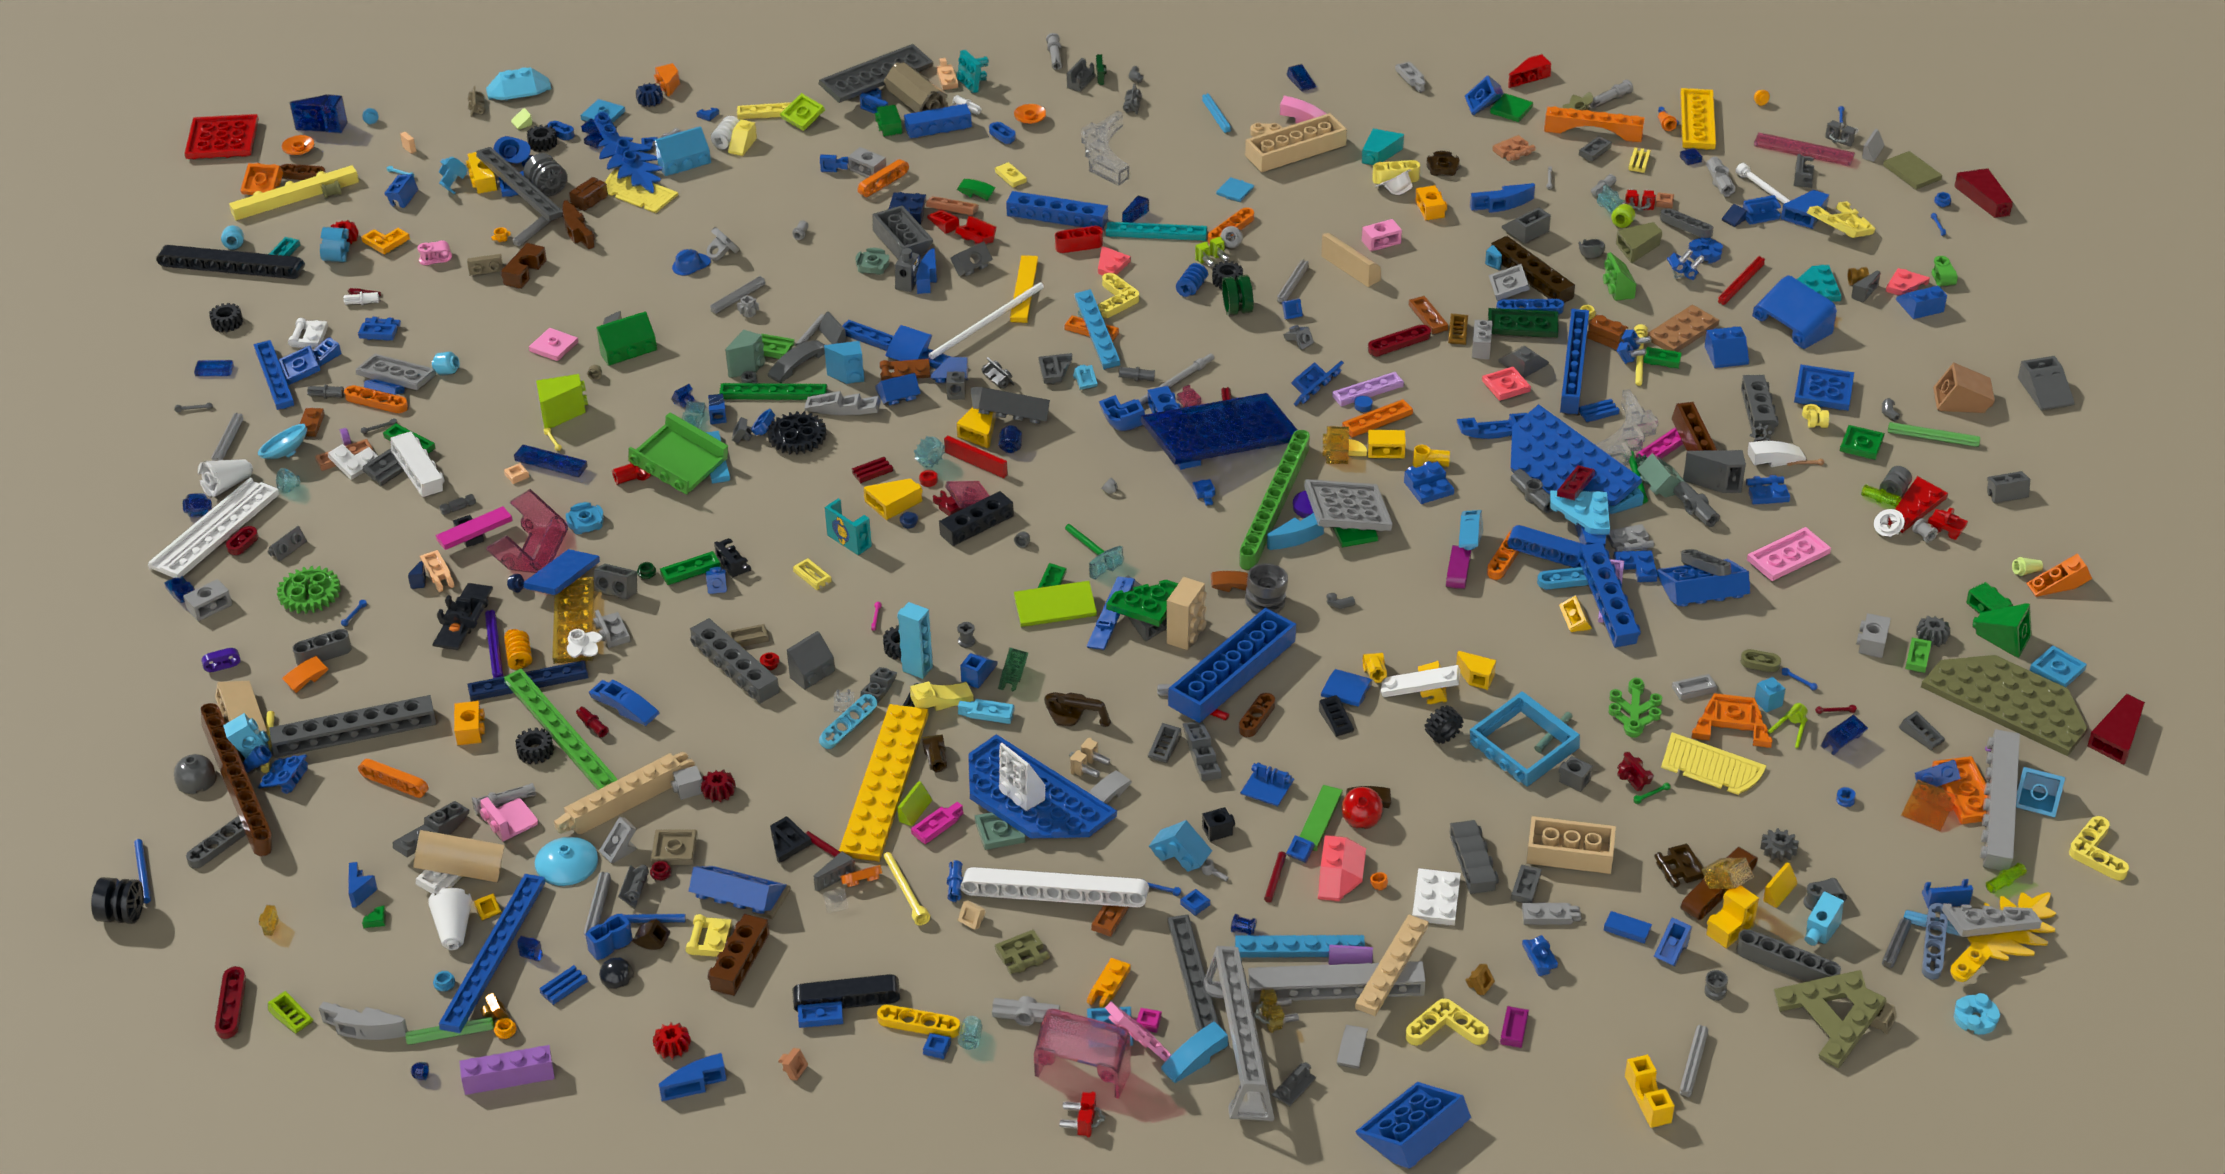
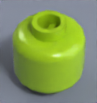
[1611,204,1635,228]

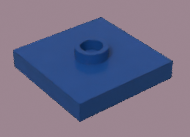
[278,345,321,385]

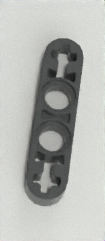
[1660,209,1714,238]
[1681,549,1731,576]
[186,815,246,868]

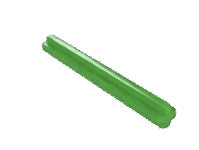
[1888,422,1980,447]

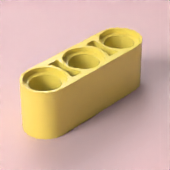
[1372,160,1420,184]

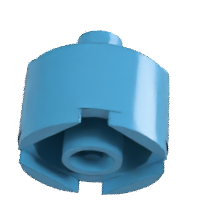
[320,227,350,262]

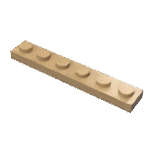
[1355,914,1429,1016]

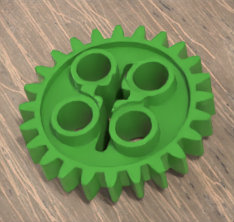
[277,566,341,614]

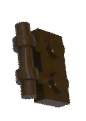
[1654,843,1706,887]

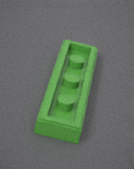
[1299,785,1343,851]

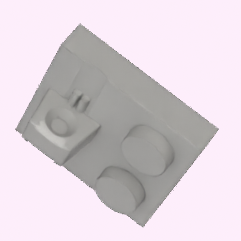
[1489,264,1530,301]

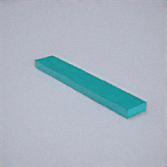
[1106,222,1207,241]

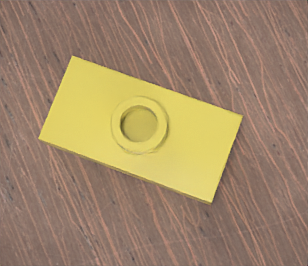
[995,162,1027,188]

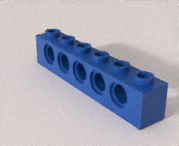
[1006,191,1108,229]
[1148,386,1204,470]
[1578,542,1641,648]

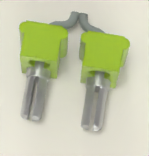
[1195,237,1229,267]

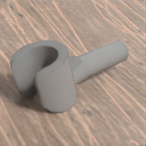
[1201,858,1229,881]

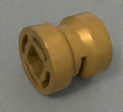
[1847,267,1869,285]

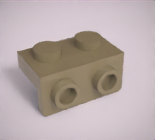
[467,254,503,276]

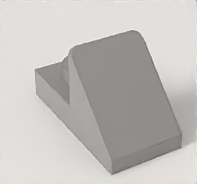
[599,817,637,863]

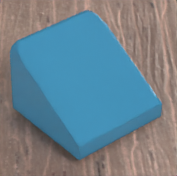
[1485,245,1502,270]

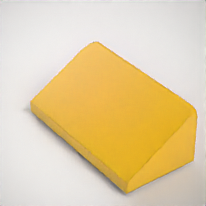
[1559,595,1592,632]
[1763,862,1797,908]

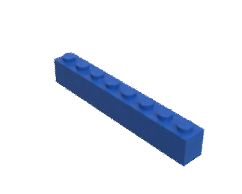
[1560,309,1589,414]

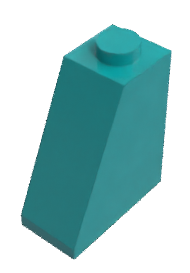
[1362,128,1404,165]

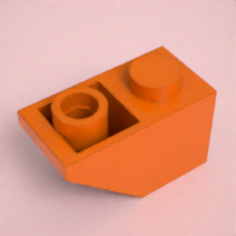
[654,63,680,97]

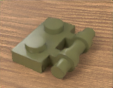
[995,930,1050,975]

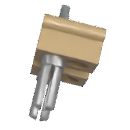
[1069,738,1111,778]

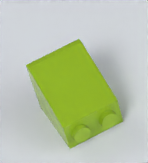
[536,374,588,429]

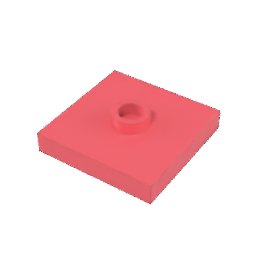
[1482,367,1531,401]

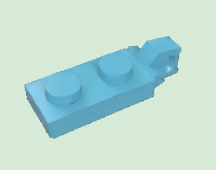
[958,699,1015,724]

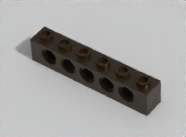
[1491,236,1575,303]

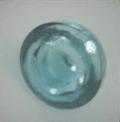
[276,468,300,494]

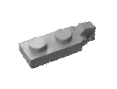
[1395,61,1425,92]

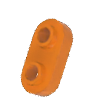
[840,865,883,887]

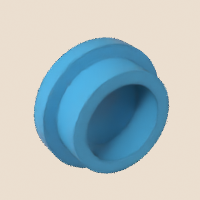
[362,108,379,124]
[433,971,455,991]

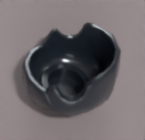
[599,957,634,989]

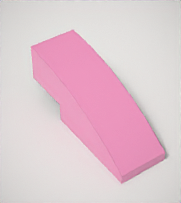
[1280,96,1327,123]

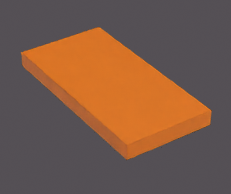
[1932,756,1987,824]

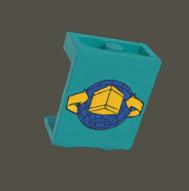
[825,498,872,555]

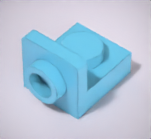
[1073,365,1098,390]

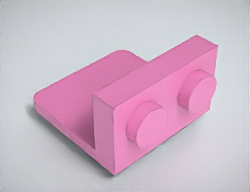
[480,797,538,842]

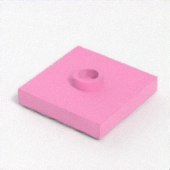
[529,328,579,361]

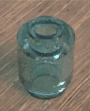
[958,1016,983,1050]

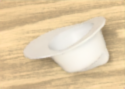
[1375,169,1413,195]

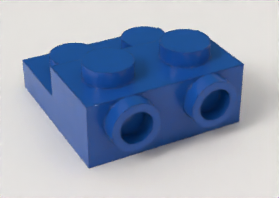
[1404,461,1454,504]

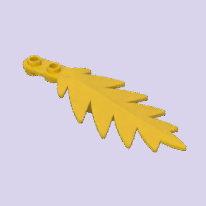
[1950,892,2056,982]

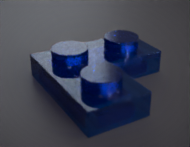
[581,118,617,148]

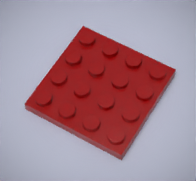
[184,114,259,160]

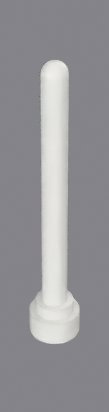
[1736,163,1790,204]

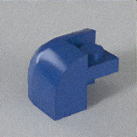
[1099,395,1147,431]

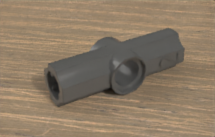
[1511,469,1553,513]
[1673,481,1720,527]

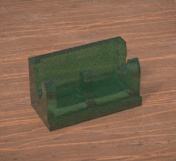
[998,648,1028,692]

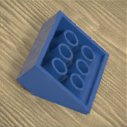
[1656,559,1750,606]
[1355,1082,1471,1169]

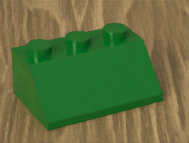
[596,311,657,366]

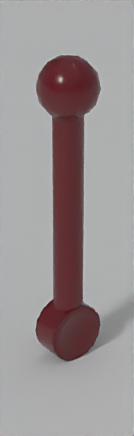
[1815,705,1857,714]

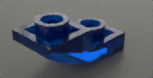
[164,576,195,603]

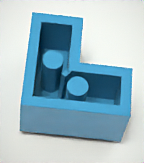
[1149,820,1212,872]

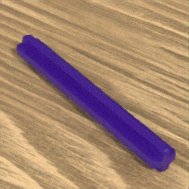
[485,610,503,678]

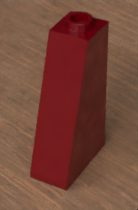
[1954,168,2013,218]
[2087,693,2145,765]

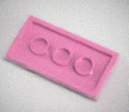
[1747,527,1831,581]

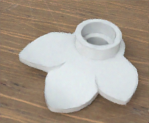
[567,629,603,658]

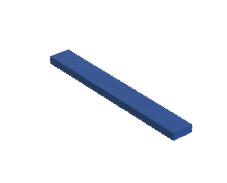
[842,320,951,369]

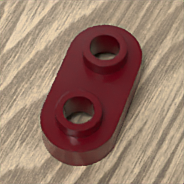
[226,526,259,555]

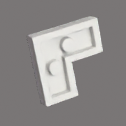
[328,444,378,480]

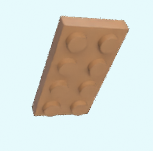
[1647,304,1719,352]

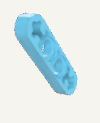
[819,694,877,749]

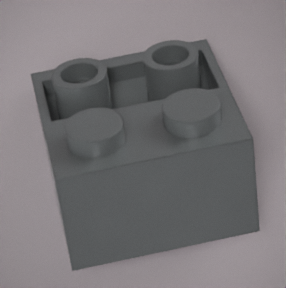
[1502,207,1551,244]

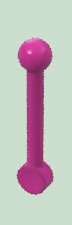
[871,601,882,631]

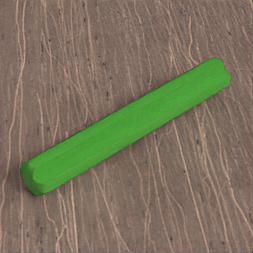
[405,1017,494,1045]

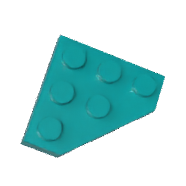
[1797,265,1841,302]

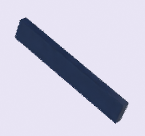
[467,660,589,702]

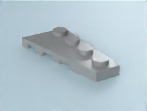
[1942,904,2042,937]

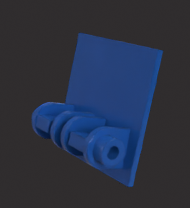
[257,754,308,794]
[1240,762,1294,807]

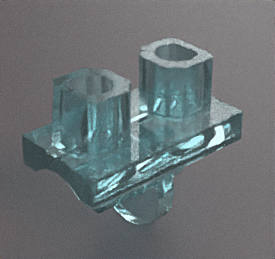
[1597,185,1627,215]

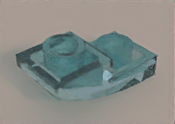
[682,402,706,428]
[1089,546,1124,580]

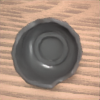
[1579,239,1606,259]

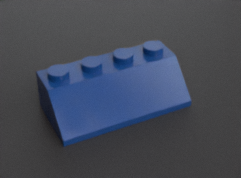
[688,865,787,914]

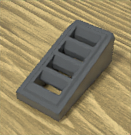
[1851,270,1881,302]
[1899,711,1945,750]
[1148,723,1182,763]
[814,852,855,892]

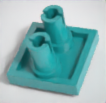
[957,50,989,93]

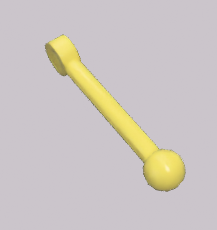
[544,428,562,451]

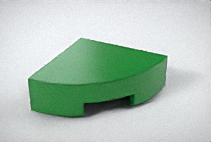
[362,905,386,928]

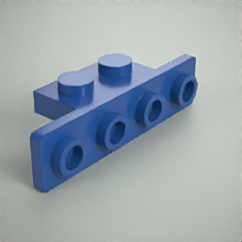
[1291,360,1344,406]

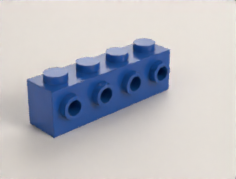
[904,104,972,138]

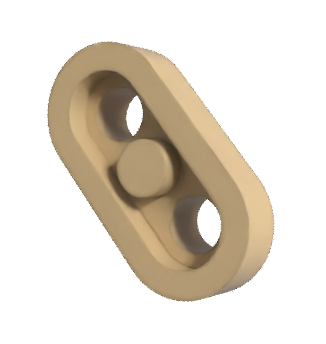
[1250,122,1282,137]

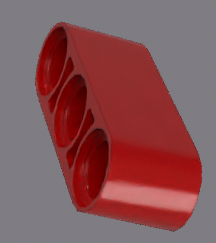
[1055,226,1103,253]

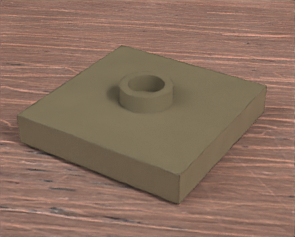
[651,830,698,865]

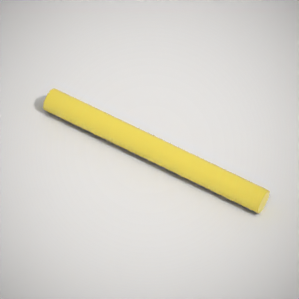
[261,711,275,773]

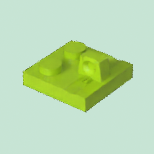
[780,93,825,131]

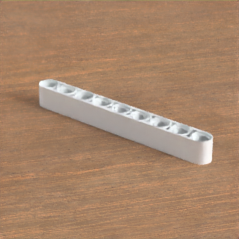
[960,867,1149,907]

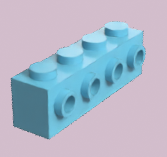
[897,602,933,679]

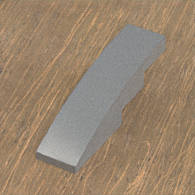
[804,391,881,415]

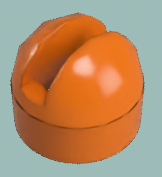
[1370,872,1388,891]

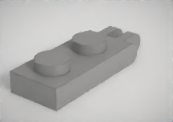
[1522,903,1581,925]

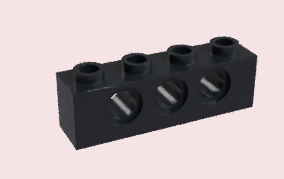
[939,491,1014,546]

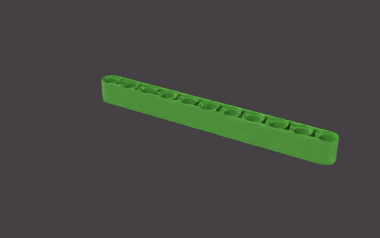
[1239,430,1310,570]

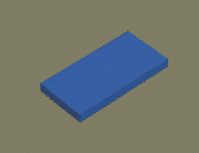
[523,549,600,595]

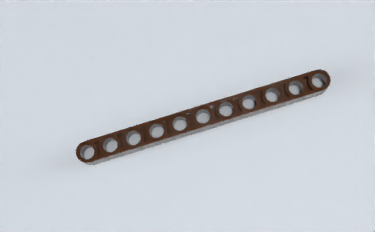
[201,703,272,856]

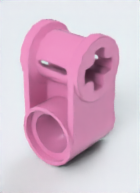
[417,240,452,265]

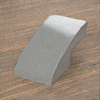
[1088,770,1132,804]
[1337,1025,1368,1069]

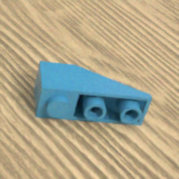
[1459,510,1484,550]

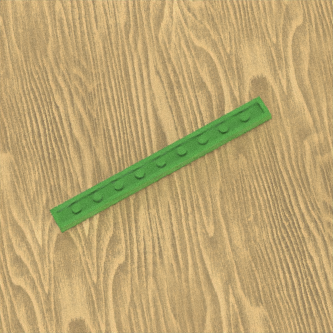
[504,669,618,790]

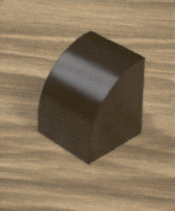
[632,919,671,950]

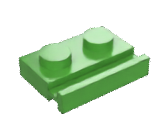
[761,334,795,359]

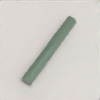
[1534,712,1573,753]

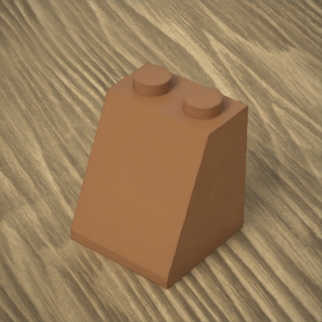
[1933,362,1995,413]

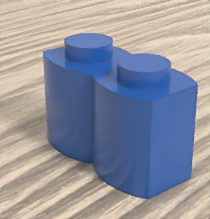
[585,913,633,960]

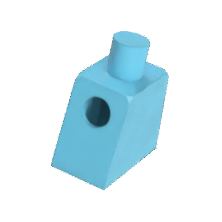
[1804,891,1844,946]

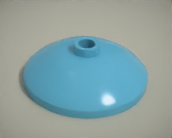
[258,424,307,459]
[535,837,598,886]

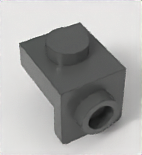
[1283,325,1314,349]

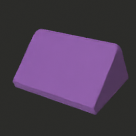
[1329,945,1373,965]

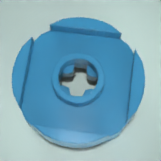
[566,502,604,534]

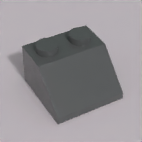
[787,631,835,690]

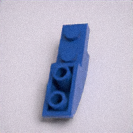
[1470,183,1535,213]
[589,679,660,726]

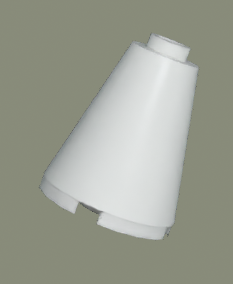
[198,459,253,497]
[429,888,472,950]

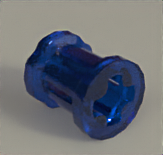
[1231,914,1257,935]

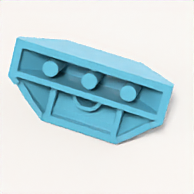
[486,67,551,100]

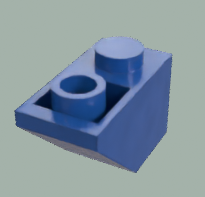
[931,357,968,383]
[960,653,998,689]

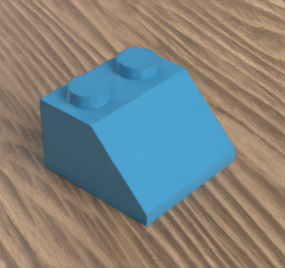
[824,341,864,384]
[2016,767,2066,817]

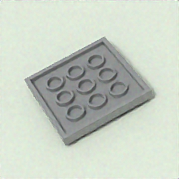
[1304,479,1393,531]

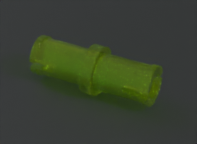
[1861,484,1901,507]
[1985,862,2027,894]

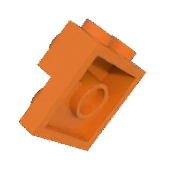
[240,163,283,195]

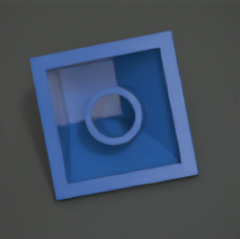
[1465,75,1504,115]

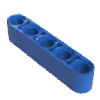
[1508,525,1585,568]

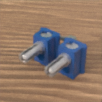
[1667,249,1705,280]
[1617,329,1652,364]

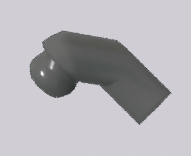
[1129,66,1143,83]
[1326,593,1355,609]

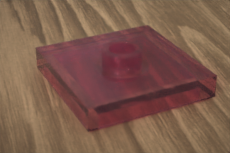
[945,481,989,508]

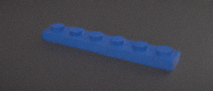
[253,340,295,410]

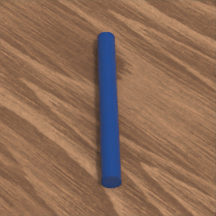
[134,839,151,904]

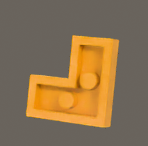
[361,228,410,254]

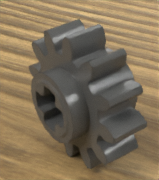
[1760,828,1799,862]

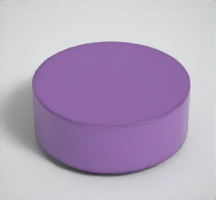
[339,428,351,446]

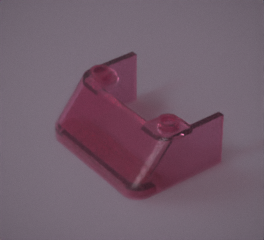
[486,489,568,573]
[1034,1009,1131,1099]

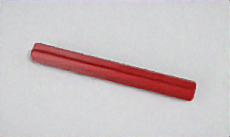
[1718,256,1765,305]

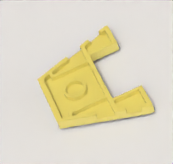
[1807,201,1876,238]

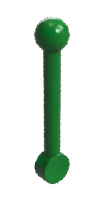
[1633,783,1671,804]

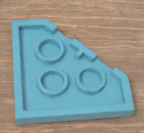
[1550,490,1610,535]

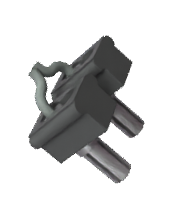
[1825,120,1859,147]

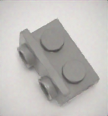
[593,610,630,648]

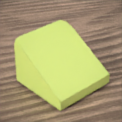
[511,108,533,130]

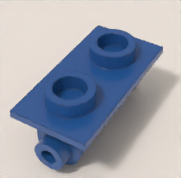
[1915,759,1961,792]

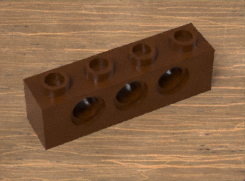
[707,914,770,996]

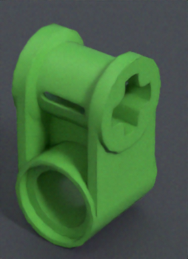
[1931,256,1958,287]

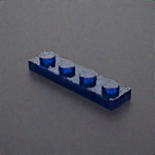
[514,444,588,477]

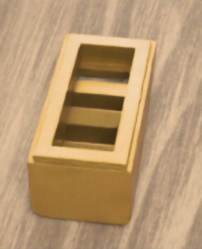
[1448,313,1468,345]

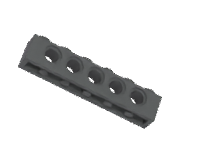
[690,618,780,704]

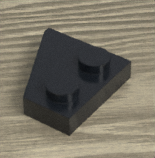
[770,816,812,863]

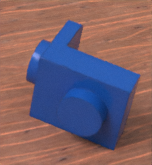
[706,567,727,594]

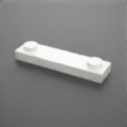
[1381,665,1460,698]

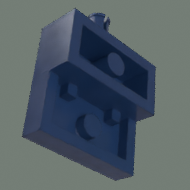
[889,192,927,225]

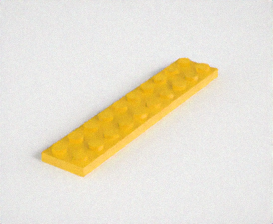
[839,704,929,862]

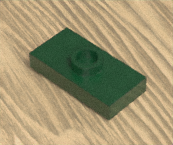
[1096,54,1106,85]

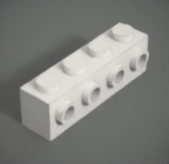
[391,431,444,497]

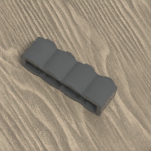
[1449,820,1499,894]

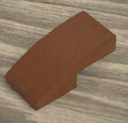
[1211,571,1248,592]

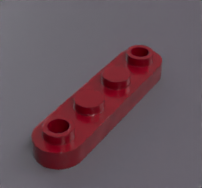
[1368,325,1431,357]
[215,966,246,1039]

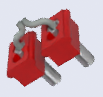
[1625,189,1656,211]
[1059,1091,1105,1138]

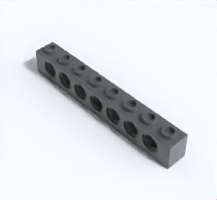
[269,695,437,758]

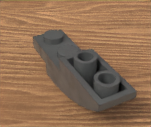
[393,801,469,857]

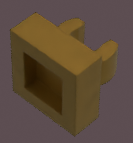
[1465,964,1495,995]
[480,993,510,1021]

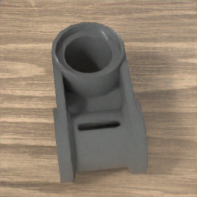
[1803,878,1847,910]

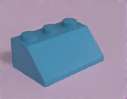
[655,126,711,176]

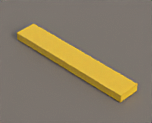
[1010,255,1038,323]

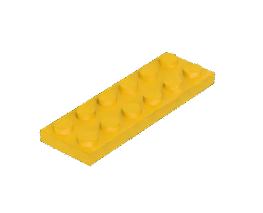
[1680,88,1716,150]

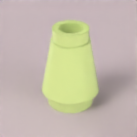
[2012,557,2043,576]

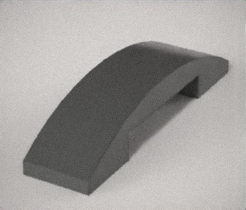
[768,340,825,383]

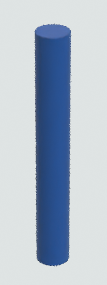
[624,914,686,923]

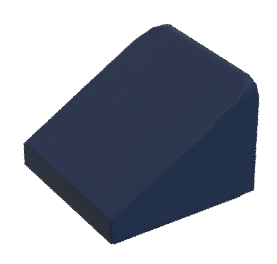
[1722,204,1747,227]
[408,561,426,589]

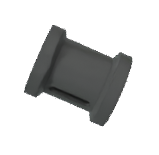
[957,622,975,648]

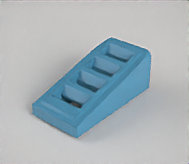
[1609,487,1644,515]

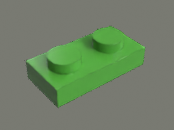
[1905,637,1932,673]

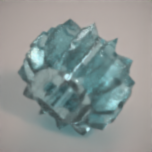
[913,436,946,468]

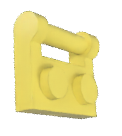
[685,914,732,957]

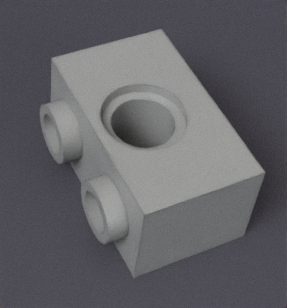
[848,147,886,178]
[1472,320,1492,359]
[183,579,232,621]
[1856,613,1891,658]

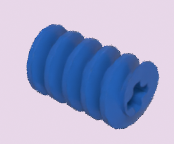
[1176,263,1208,297]

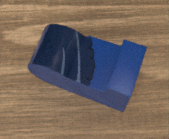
[708,393,727,424]

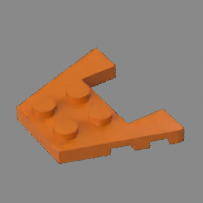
[1691,693,1772,748]

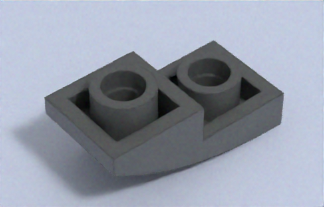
[860,667,897,703]

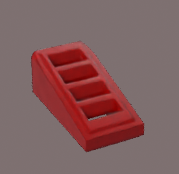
[927,210,959,234]

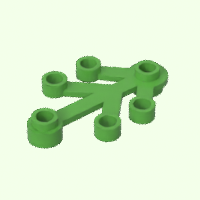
[1608,678,1662,737]

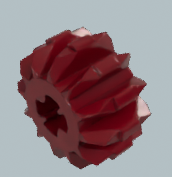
[701,769,736,803]

